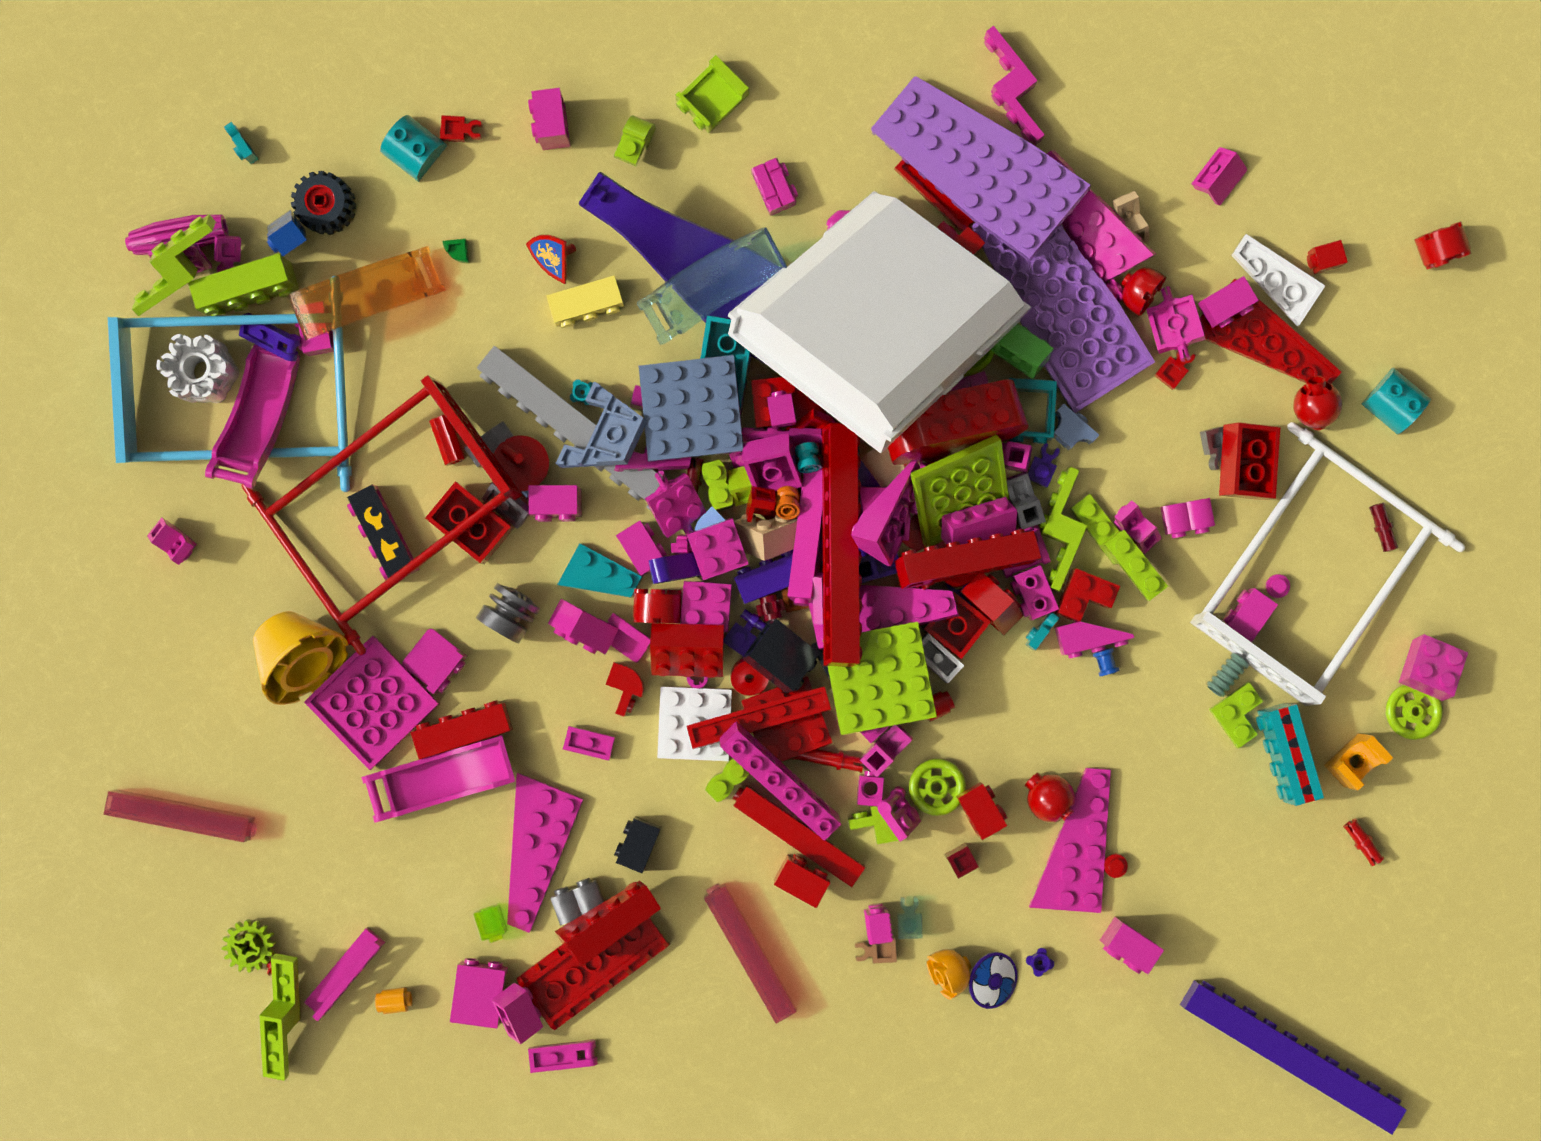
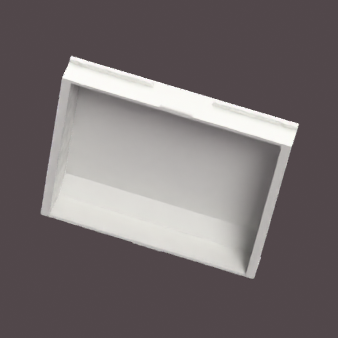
[728,191,1031,453]

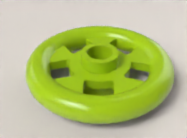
[1386,685,1443,740]
[909,759,966,816]

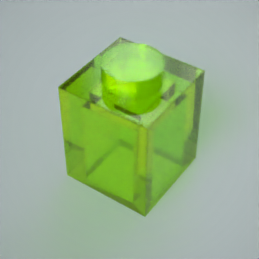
[473,903,508,943]

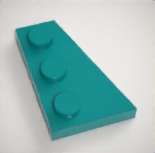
[557,543,642,598]

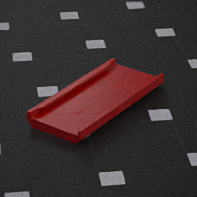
[516,917,670,1031]

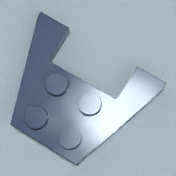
[556,382,647,468]

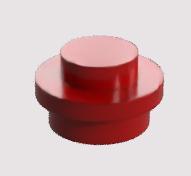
[1104,854,1128,878]

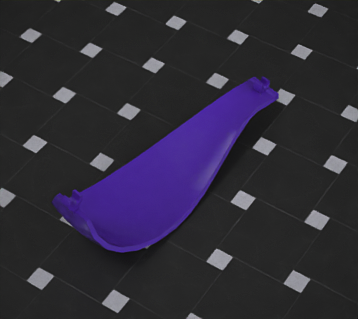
[579,172,783,363]

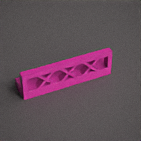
[304,927,386,1021]

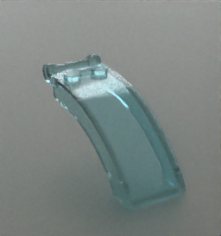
[637,227,787,345]

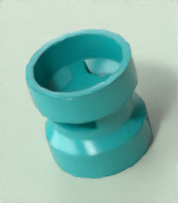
[795,442,822,473]

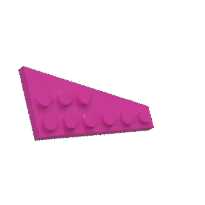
[809,585,959,650]
[1028,768,1111,913]

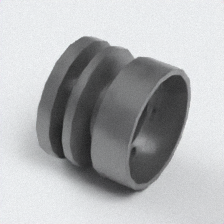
[476,583,540,644]

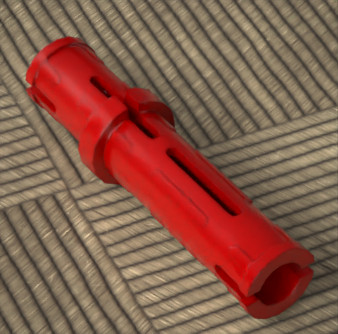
[792,749,863,773]

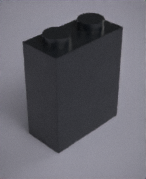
[742,618,820,693]

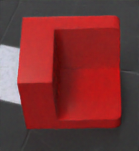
[746,486,776,523]

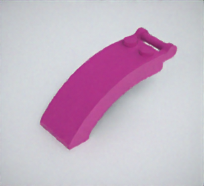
[205,344,300,489]
[361,735,515,823]

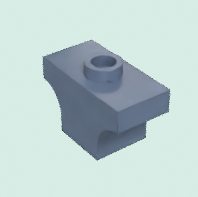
[1054,404,1099,450]

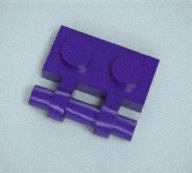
[724,609,766,656]

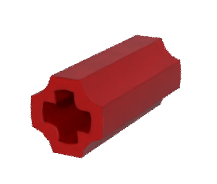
[429,415,465,466]

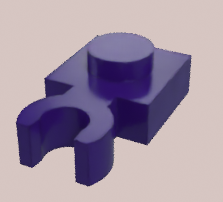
[1027,444,1060,488]

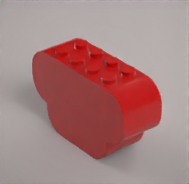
[887,380,1029,468]

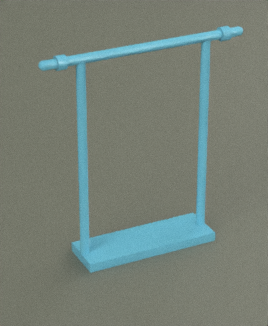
[107,276,352,492]

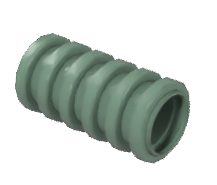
[1207,653,1249,697]

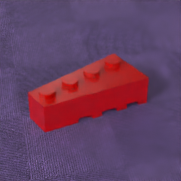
[555,880,661,966]

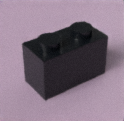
[614,816,662,874]

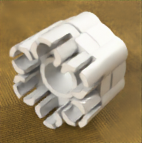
[156,334,239,403]

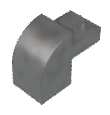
[1006,472,1046,529]

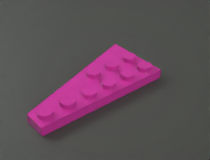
[1046,150,1156,283]
[507,773,583,933]

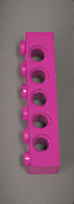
[720,721,841,841]

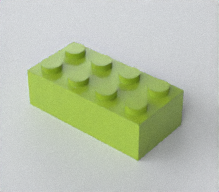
[188,253,299,316]

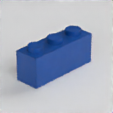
[267,210,307,256]

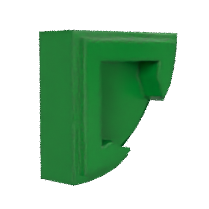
[443,238,469,263]

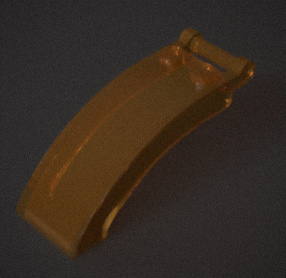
[288,246,446,340]

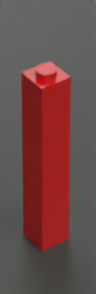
[732,785,865,888]

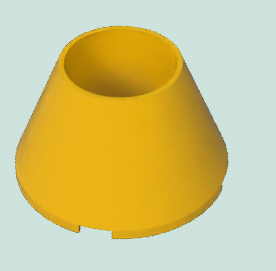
[253,611,348,705]

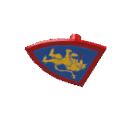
[526,235,576,284]

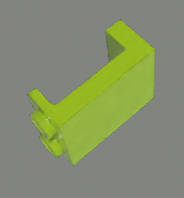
[675,55,749,133]

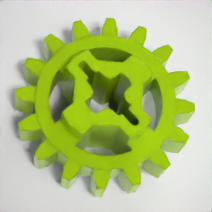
[222,919,276,973]

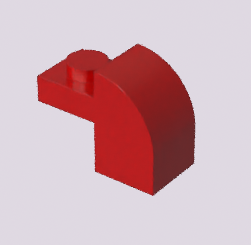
[605,662,644,717]

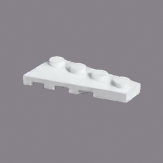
[1231,234,1325,326]

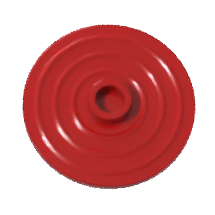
[494,435,549,492]

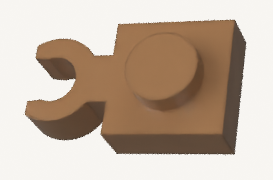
[855,937,897,964]

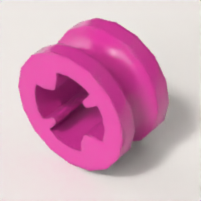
[687,677,708,689]

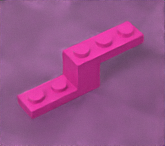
[984,26,1044,146]

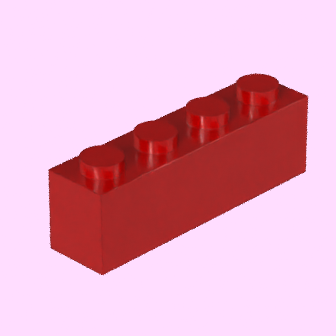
[410,700,513,760]

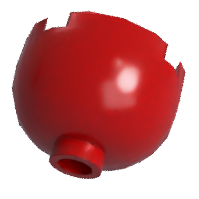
[1121,267,1167,316]

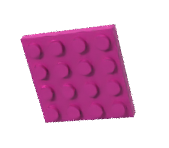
[304,636,440,770]

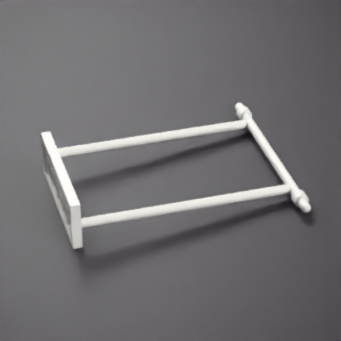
[1190,422,1465,706]

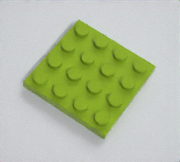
[910,435,1009,548]
[828,621,936,735]

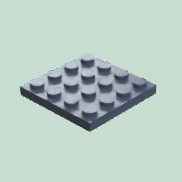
[639,355,743,462]

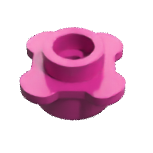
[1105,279,1123,301]

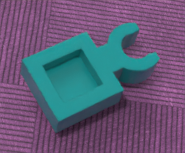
[224,122,259,164]
[1025,612,1059,650]

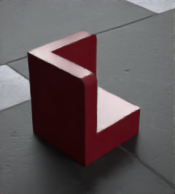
[944,843,979,879]

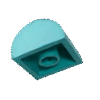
[380,115,447,182]
[1361,368,1431,434]

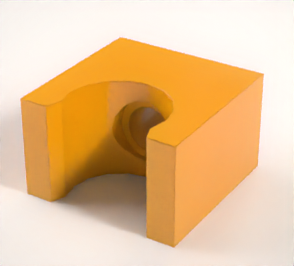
[1324,733,1393,791]

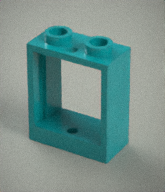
[1008,378,1057,444]

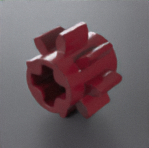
[756,594,786,621]

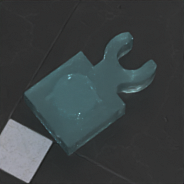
[897,896,923,939]

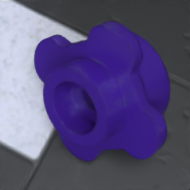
[1026,948,1054,977]

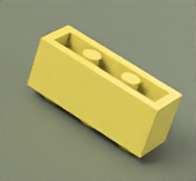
[546,275,624,328]

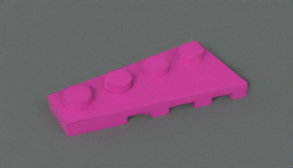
[729,428,822,468]

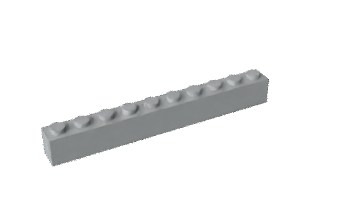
[477,346,660,511]

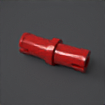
[1343,818,1384,866]

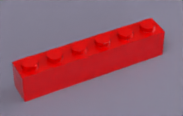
[894,529,1041,589]

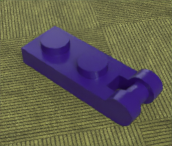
[239,312,301,362]

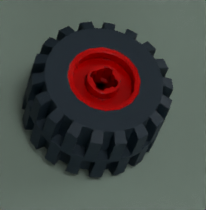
[291,171,356,235]

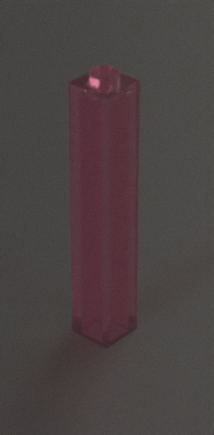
[103,789,257,842]
[704,883,797,1024]

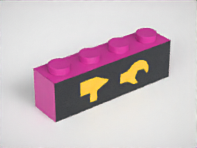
[347,484,420,580]

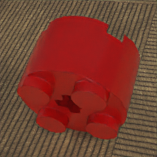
[1414,221,1472,270]
[633,589,682,624]

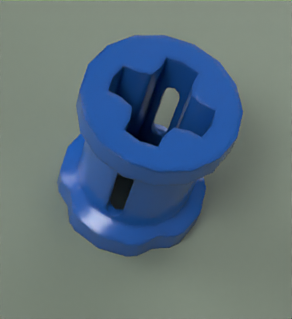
[1093,648,1120,677]

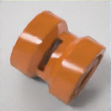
[775,486,800,520]

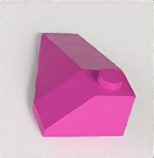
[851,460,921,566]

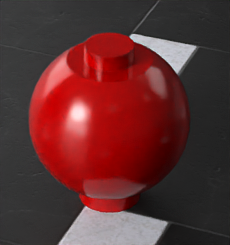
[1293,376,1342,430]
[1025,772,1075,822]

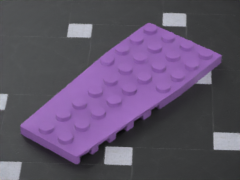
[871,76,1091,261]
[972,223,1155,413]

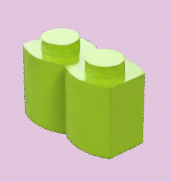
[702,460,734,511]
[705,758,749,802]

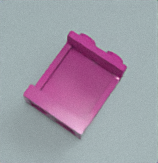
[450,958,508,1029]

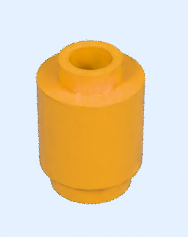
[375,987,412,1014]

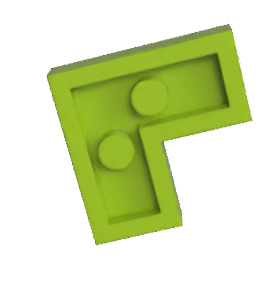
[1209,682,1263,748]

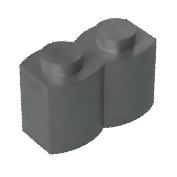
[550,877,604,926]

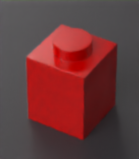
[1307,240,1348,274]

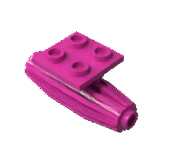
[125,214,229,273]

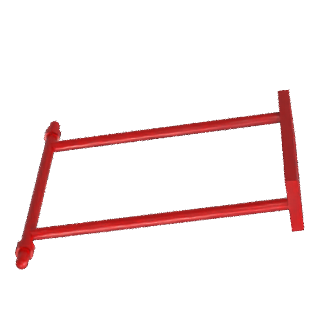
[241,375,523,655]

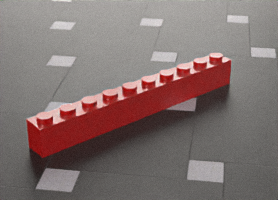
[822,423,863,667]

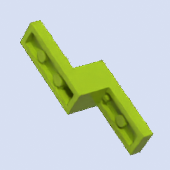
[132,214,216,316]
[1039,467,1087,592]
[1070,494,1168,601]
[259,953,301,1081]

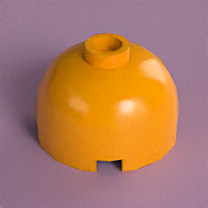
[926,949,971,999]

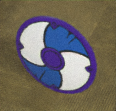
[969,952,1017,1009]

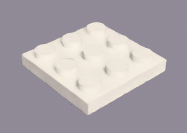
[657,687,732,761]

